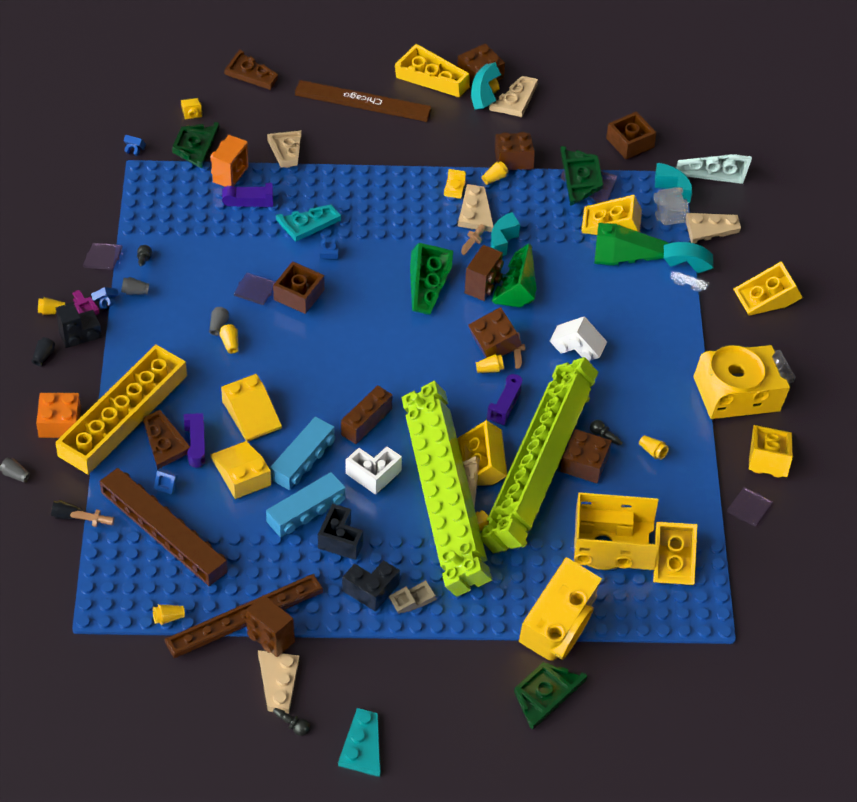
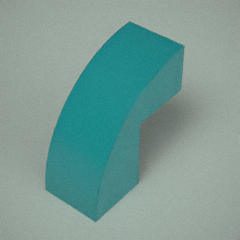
[471,62,501,109]
[655,163,692,203]
[490,212,520,256]
[664,242,713,274]

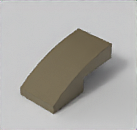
[389,581,437,614]

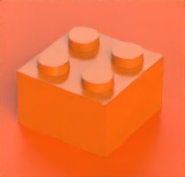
[210,135,249,187]
[36,393,81,438]

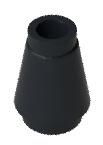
[31,337,55,366]
[51,499,82,520]

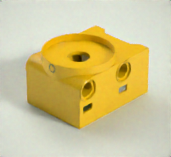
[693,345,790,419]
[574,492,658,570]
[519,557,602,660]

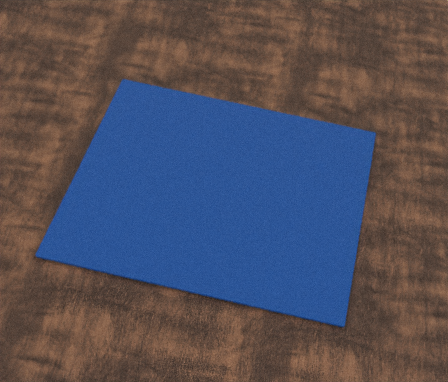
[72,160,736,644]

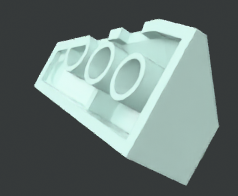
[676,154,752,184]

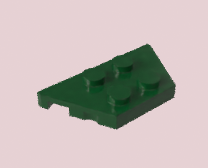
[172,122,219,168]
[560,146,603,206]
[514,662,587,730]

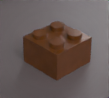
[457,43,505,85]
[606,112,657,159]
[495,132,534,170]
[465,245,504,301]
[273,261,325,314]
[468,307,522,358]
[560,429,612,484]
[246,595,295,657]

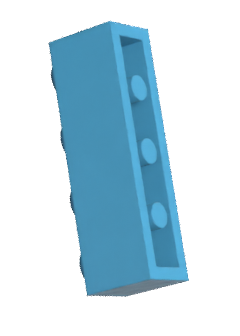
[270,417,335,490]
[266,472,345,538]

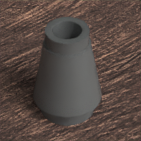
[121,277,149,295]
[209,307,229,336]
[0,457,31,483]

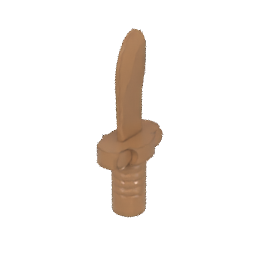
[461,224,486,255]
[512,332,525,369]
[70,509,114,527]

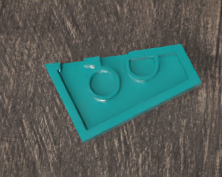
[276,205,341,242]
[338,708,380,777]

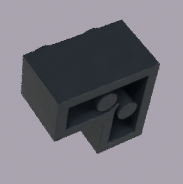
[55,302,102,348]
[318,503,363,560]
[342,560,400,611]

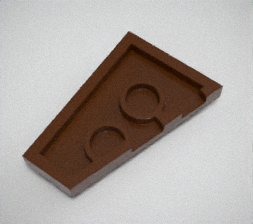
[225,49,278,90]
[143,410,190,470]

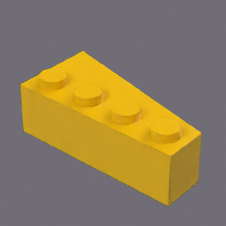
[395,44,470,97]

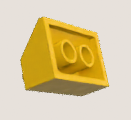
[457,420,507,486]

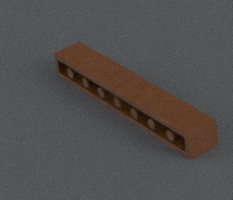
[100,468,227,586]

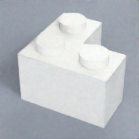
[550,316,607,361]
[346,447,402,495]

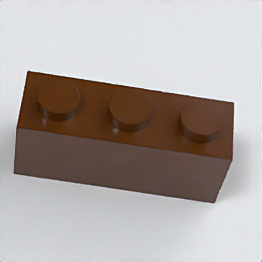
[341,385,393,444]

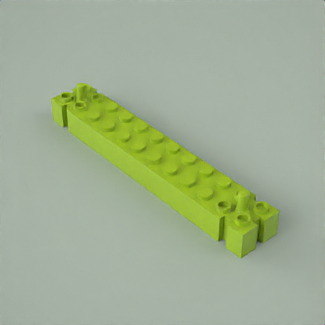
[481,357,598,553]
[401,381,492,597]

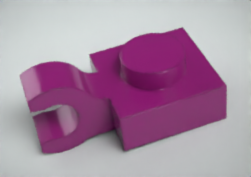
[72,290,100,315]

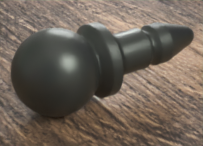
[137,245,152,267]
[590,420,622,445]
[273,708,310,736]

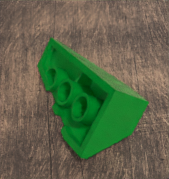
[594,223,669,265]
[410,243,453,315]
[492,243,537,307]

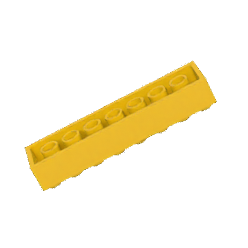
[56,344,187,475]

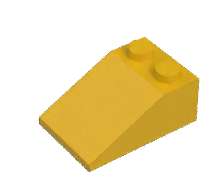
[581,195,642,235]
[734,261,803,316]
[221,374,282,442]
[749,425,793,477]
[210,441,271,499]
[653,522,697,585]

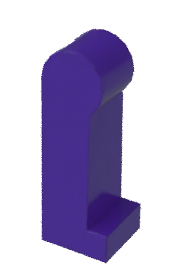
[222,183,273,207]
[487,374,523,425]
[184,413,205,468]

